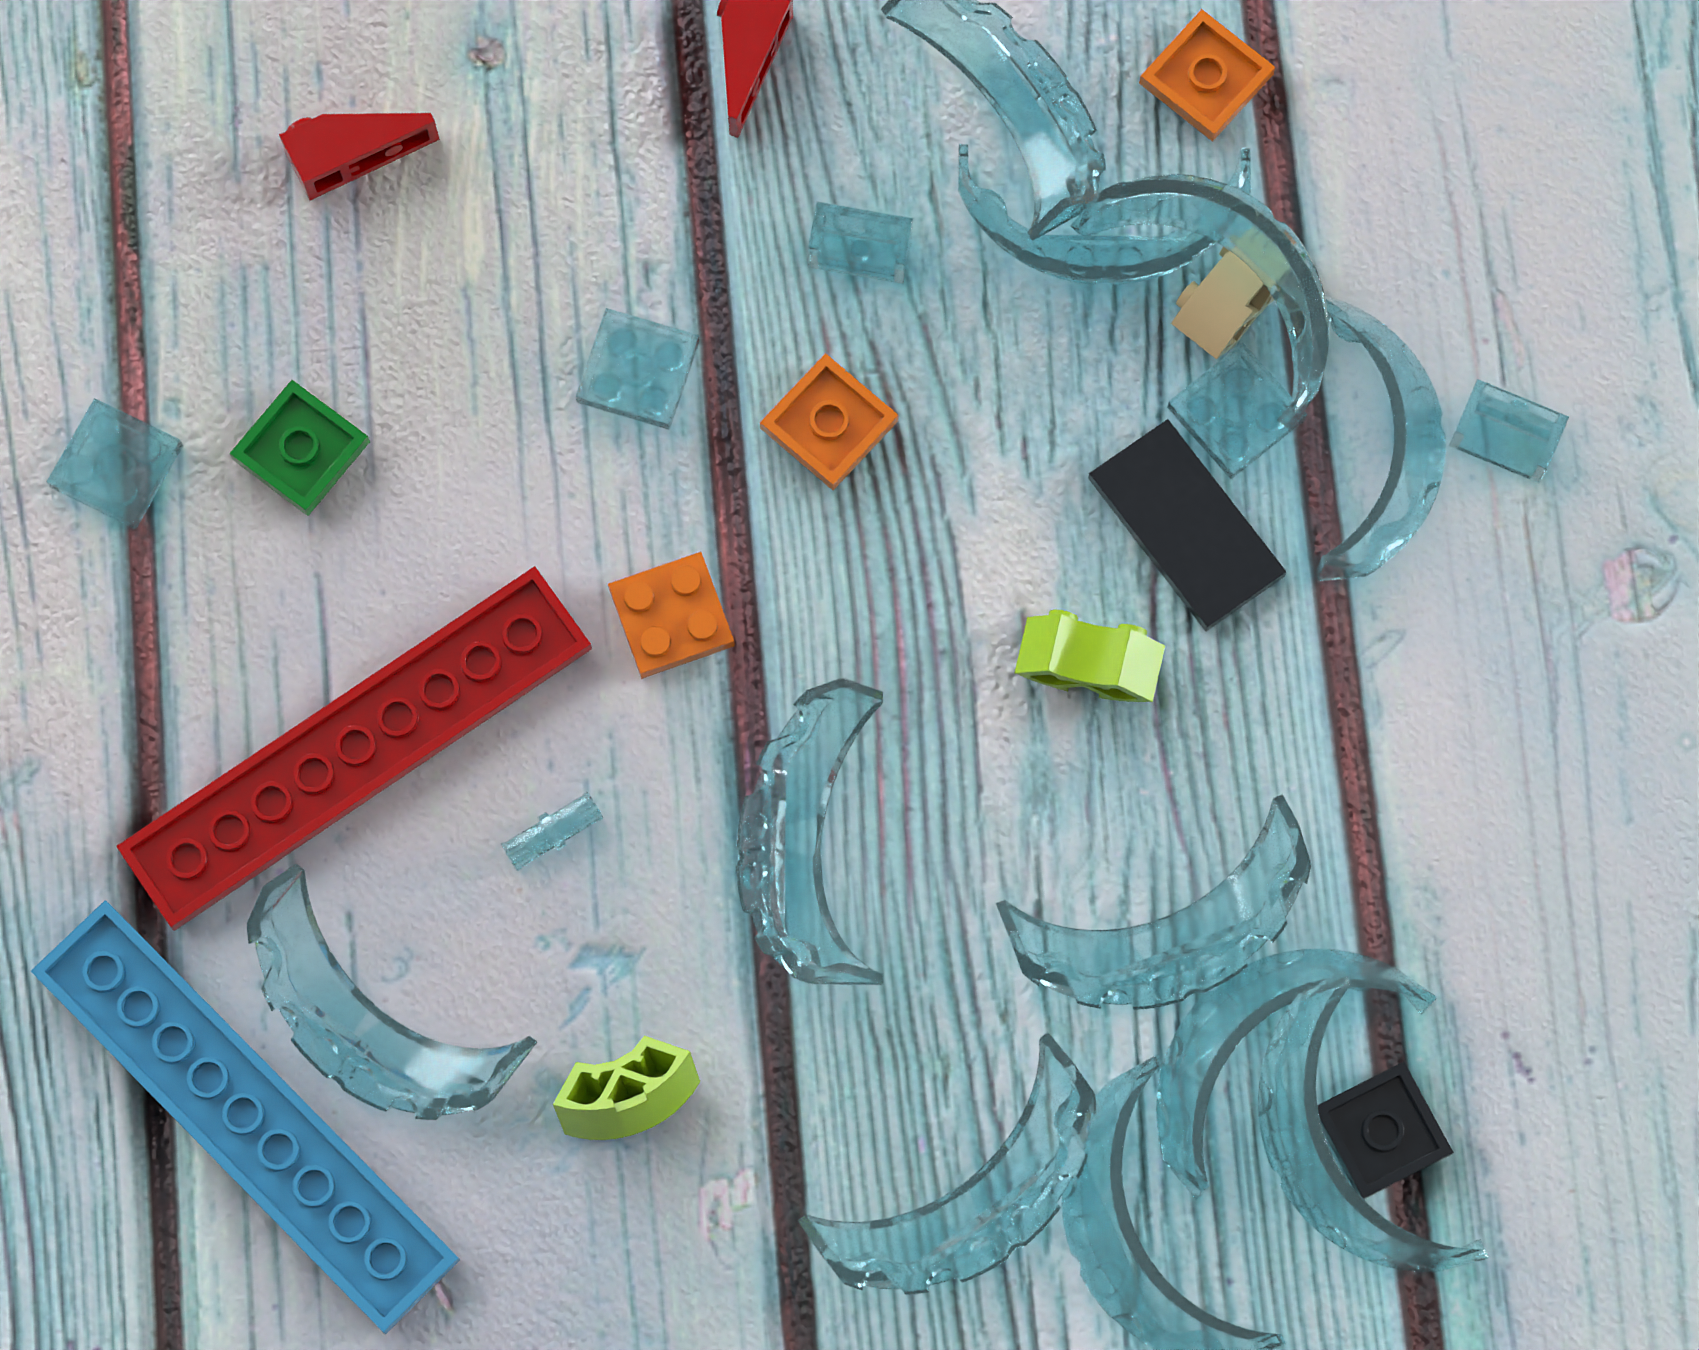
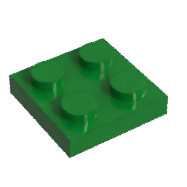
[229,380,370,516]

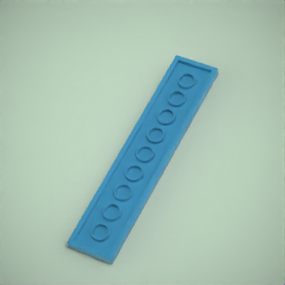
[31,900,460,1334]

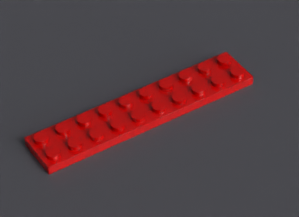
[116,566,592,931]

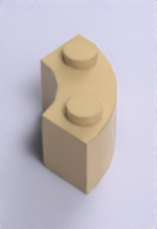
[1171,225,1303,359]

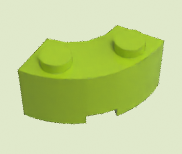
[1014,609,1165,702]
[553,1035,700,1140]

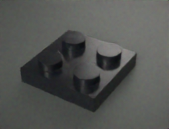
[1312,1061,1454,1202]

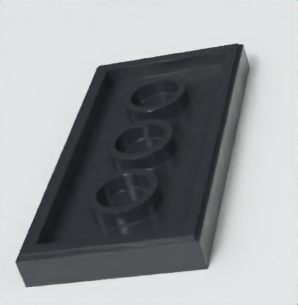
[1088,419,1286,632]

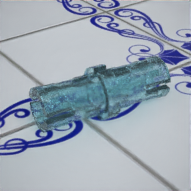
[501,792,604,872]

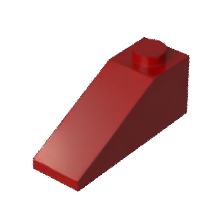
[717,0,793,138]
[279,113,440,201]

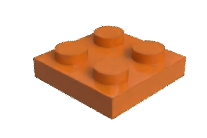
[1139,9,1275,142]
[760,353,899,490]
[608,552,735,679]

